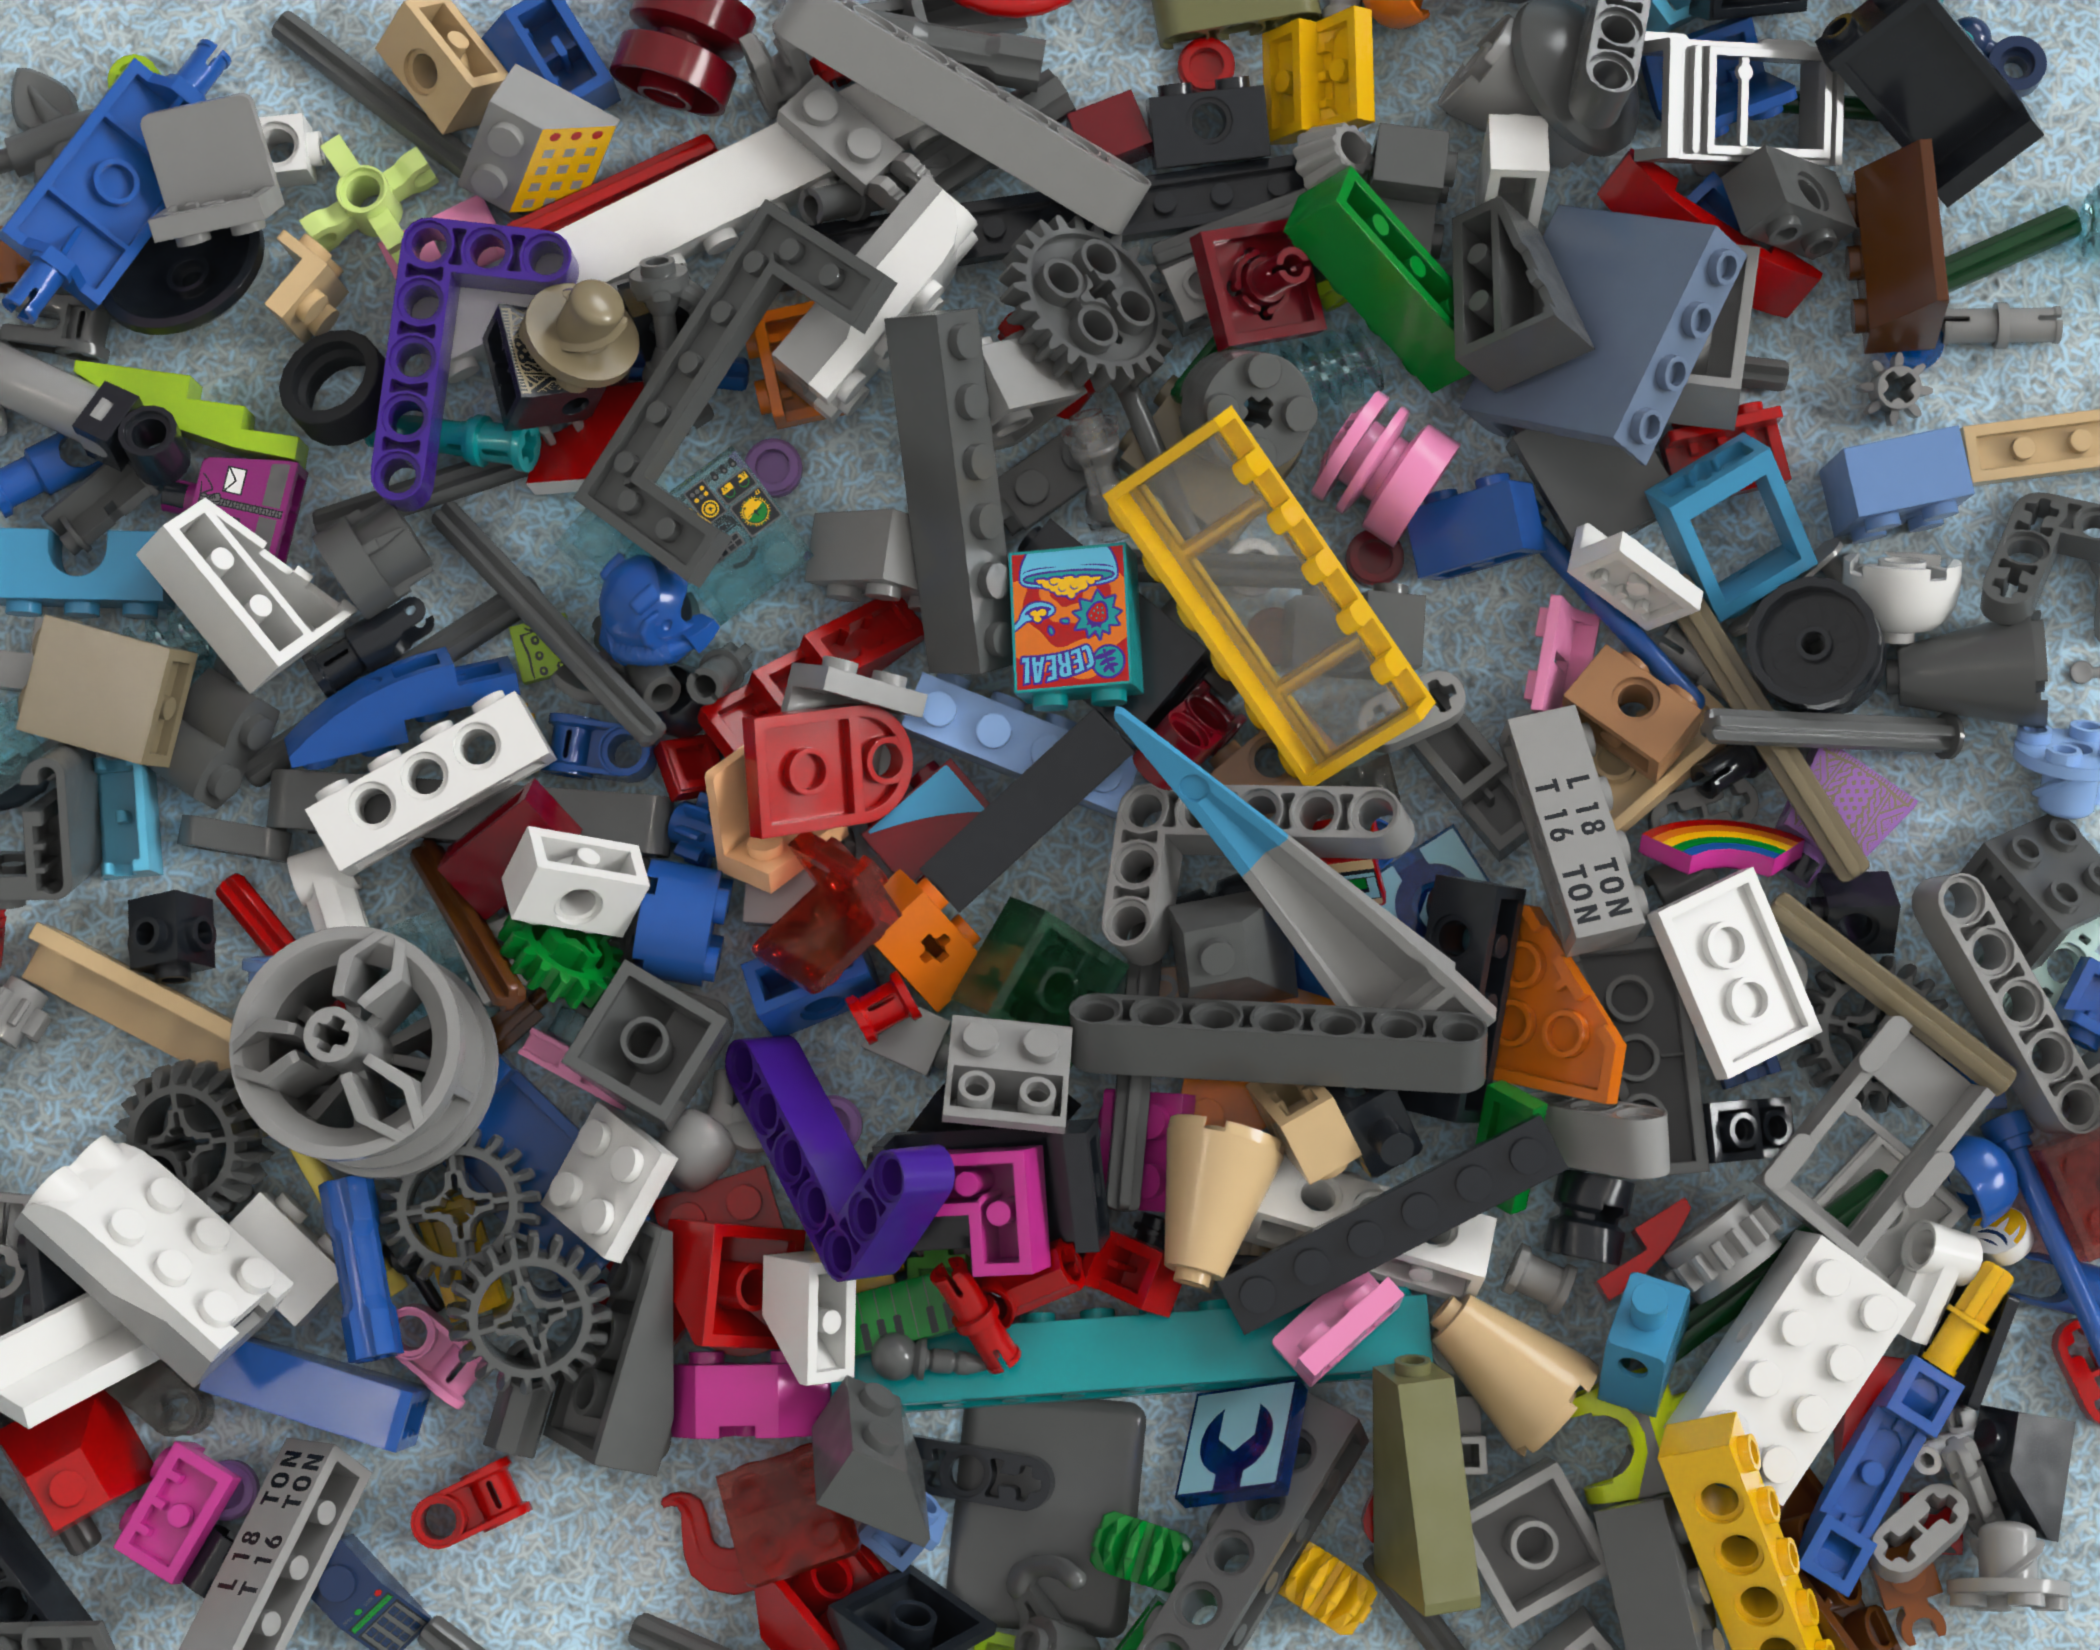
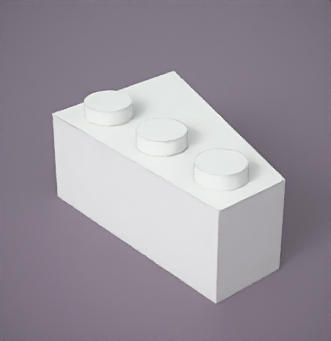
[136,498,358,694]

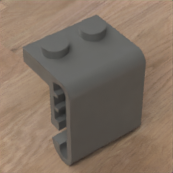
[0,742,102,910]

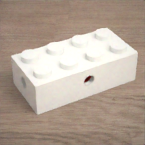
[1663,1230,1916,1506]

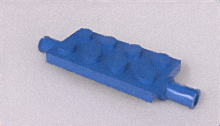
[0,39,232,324]

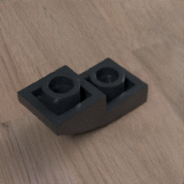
[1703,1096,1794,1164]

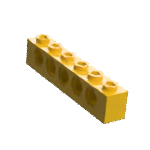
[1657,1412,1835,1650]

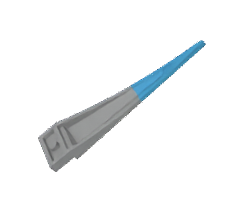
[1114,706,1497,1027]

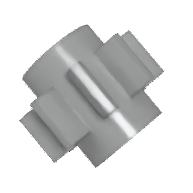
[1856,352,1933,426]
[0,975,52,1049]

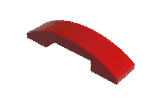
[1597,148,1823,318]

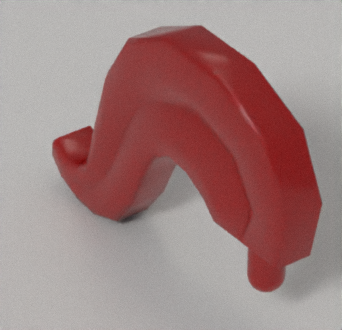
[661,1491,773,1595]

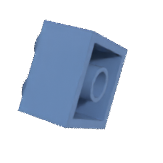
[1819,425,1975,544]

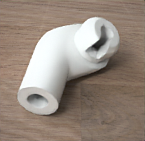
[1913,1407,1978,1475]

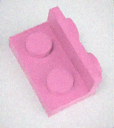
[1272,1272,1405,1388]

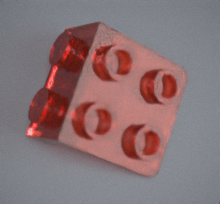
[752,832,902,994]
[716,1443,861,1588]

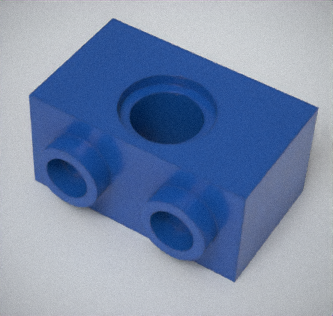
[740,921,881,1036]

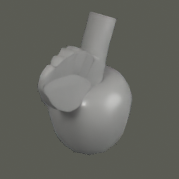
[659,1069,765,1192]

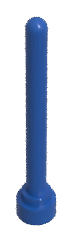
[1536,499,1705,710]
[1980,1109,2100,1368]

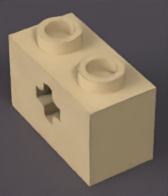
[1245,1082,1362,1185]

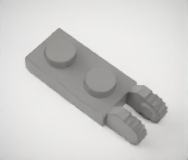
[776,75,935,214]

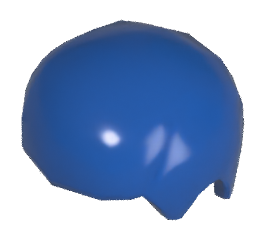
[1947,1135,2019,1228]

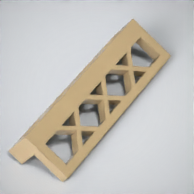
[21,922,233,1071]

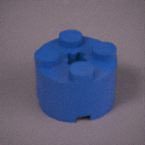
[632,858,734,987]

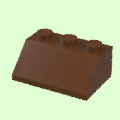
[1844,138,1949,354]

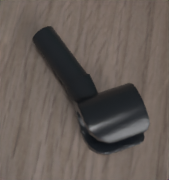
[382,1244,445,1313]

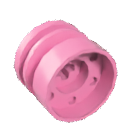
[1310,390,1461,548]

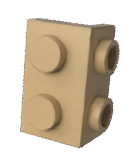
[264,229,349,344]

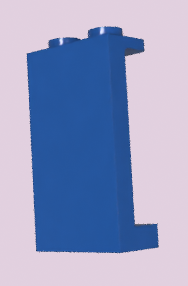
[442,1053,652,1288]

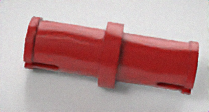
[930,1256,1021,1374]

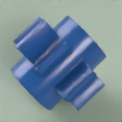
[668,792,716,868]

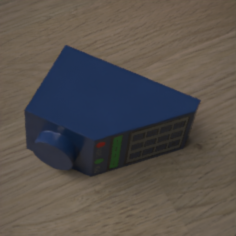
[311,1534,432,1650]

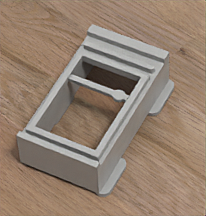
[1634,31,1845,177]
[1752,1015,1996,1263]

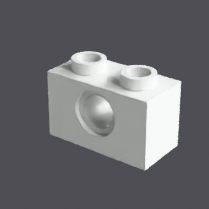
[501,826,650,938]

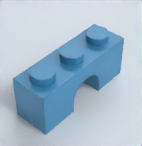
[0,528,176,620]

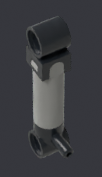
[0,341,191,486]

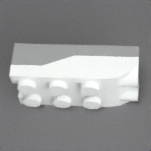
[772,174,978,424]
[13,1135,295,1388]

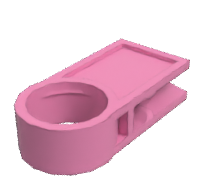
[518,1027,627,1111]

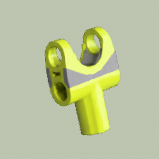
[1571,1367,1688,1505]

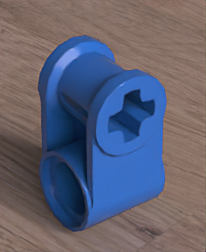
[541,713,657,783]

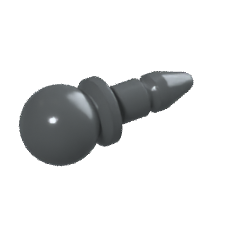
[871,1332,987,1381]

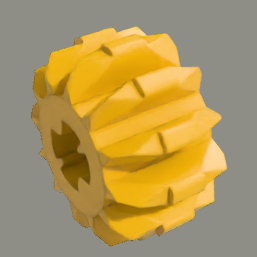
[1278,1541,1378,1635]

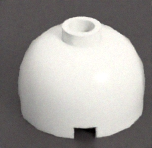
[1842,552,1962,644]

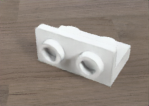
[1567,523,1704,631]

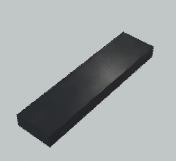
[919,708,1135,913]

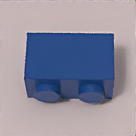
[1407,473,1547,581]

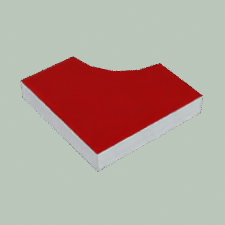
[526,382,644,495]

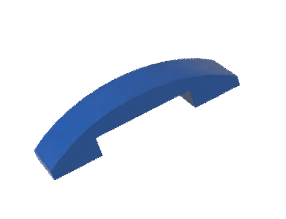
[1798,1354,1965,1597]

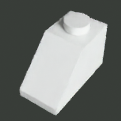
[762,1250,856,1386]

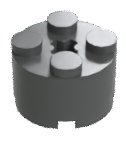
[1179,349,1318,469]

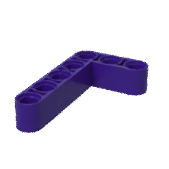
[370,217,579,512]
[725,1035,955,1282]

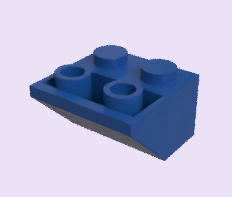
[481,0,621,110]

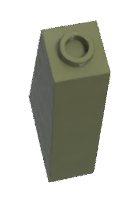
[1372,1354,1481,1617]

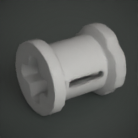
[1501,1243,1578,1316]

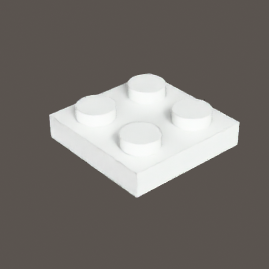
[541,1101,679,1264]

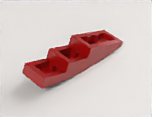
[697,597,924,758]

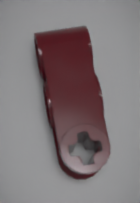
[1132,680,1248,791]

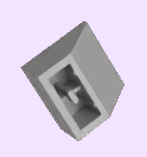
[942,1014,1073,1134]

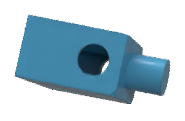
[1597,1272,1690,1418]

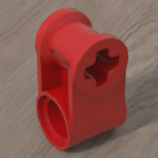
[410,1455,533,1550]

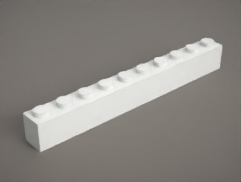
[412,83,944,383]

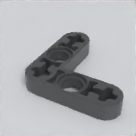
[1980,492,2100,625]

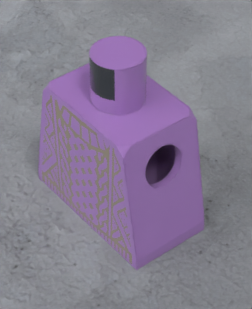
[1775,748,1918,888]

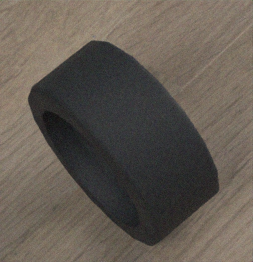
[279,330,385,446]

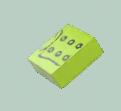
[509,612,569,685]

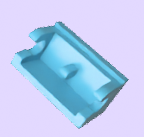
[93,757,164,881]

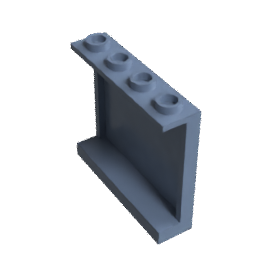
[1459,205,1747,466]

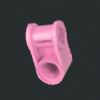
[395,1303,482,1410]

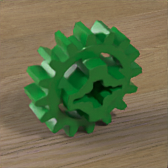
[497,914,623,1009]

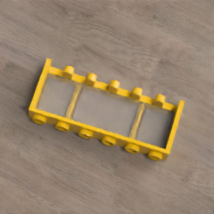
[1102,405,1436,786]

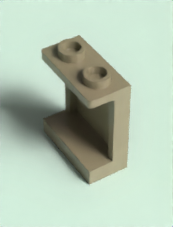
[16,614,198,768]

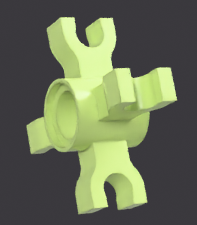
[299,134,439,265]

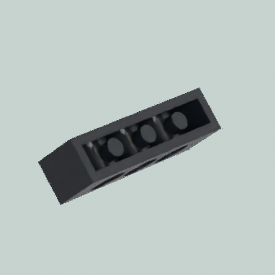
[1397,874,1527,1123]

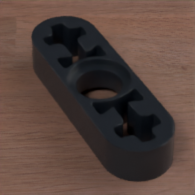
[913,1434,1055,1511]

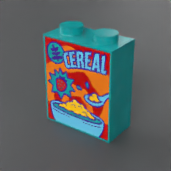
[1009,542,1144,712]

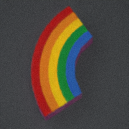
[1638,819,1805,877]

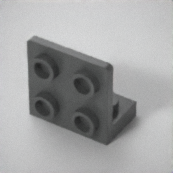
[1960,814,2100,970]

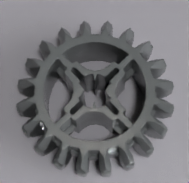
[1797,954,1948,1113]
[114,1059,275,1216]
[379,1128,542,1288]
[446,1230,612,1396]

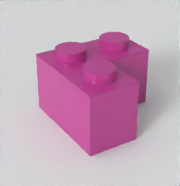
[935,1145,1051,1277]

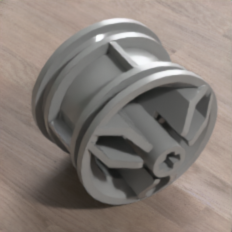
[229,926,499,1179]

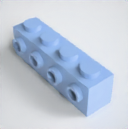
[901,672,1138,819]

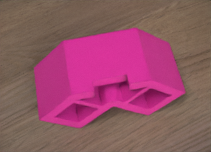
[671,1350,830,1439]

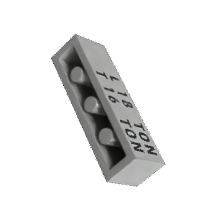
[1498,704,1649,958]
[179,1437,372,1650]

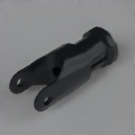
[302,597,434,698]

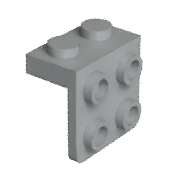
[140,93,285,247]
[781,656,928,774]

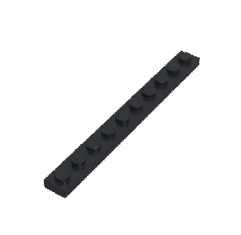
[779,154,1305,293]

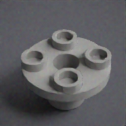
[1946,1521,2072,1612]

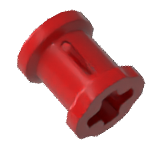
[845,970,923,1045]

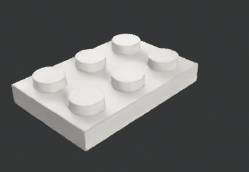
[1646,867,1823,1080]

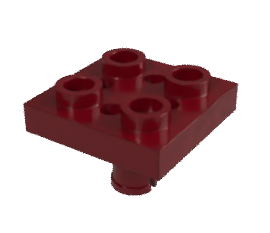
[1189,218,1328,352]

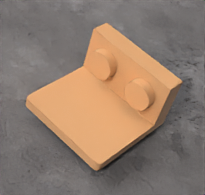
[705,745,849,894]

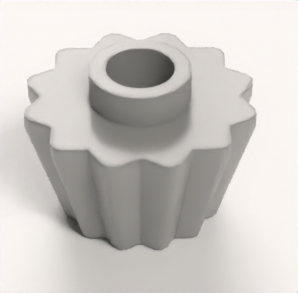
[1292,122,1374,190]

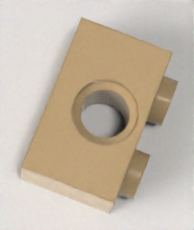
[375,0,508,135]

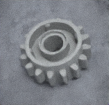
[1660,1195,1783,1305]

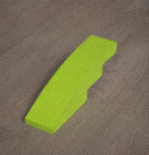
[73,360,309,470]

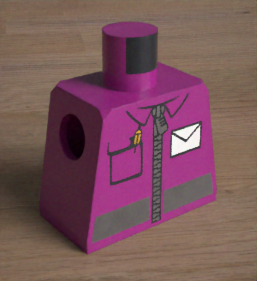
[161,457,309,564]

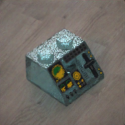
[669,446,814,626]

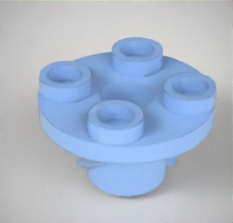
[2013,720,2100,819]

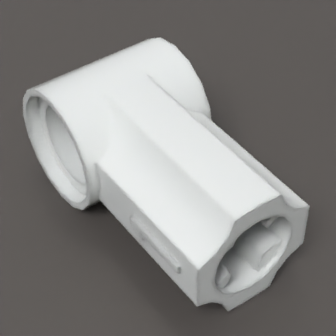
[287,845,370,932]
[1896,1219,1983,1346]

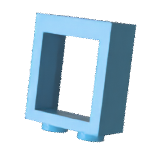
[1644,432,1819,623]

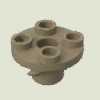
[519,279,639,393]

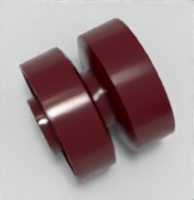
[609,0,756,117]

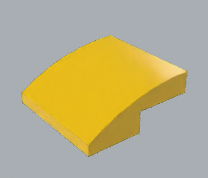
[1262,5,1375,145]

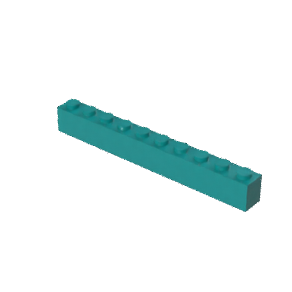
[831,1287,1433,1413]

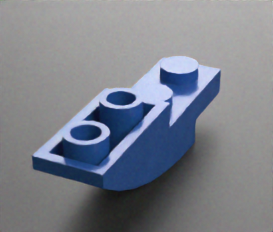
[284,646,521,770]

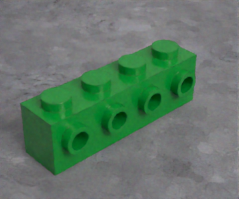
[1284,165,1471,394]

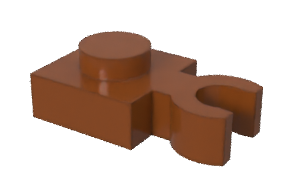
[1867,1536,1946,1647]

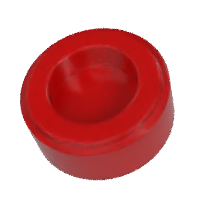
[1177,37,1235,93]

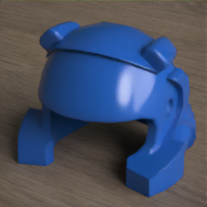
[598,553,720,667]

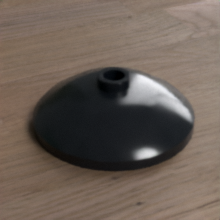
[102,227,265,335]

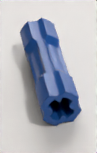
[318,1175,404,1364]

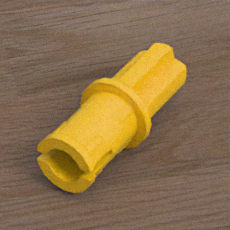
[1921,1260,2014,1377]

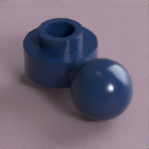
[1957,16,2047,98]

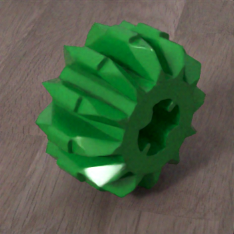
[1089,1511,1193,1593]

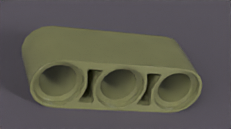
[1151,0,1322,50]

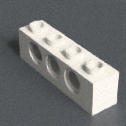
[305,690,557,877]
[1243,1155,1497,1300]

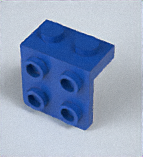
[1640,17,1798,138]

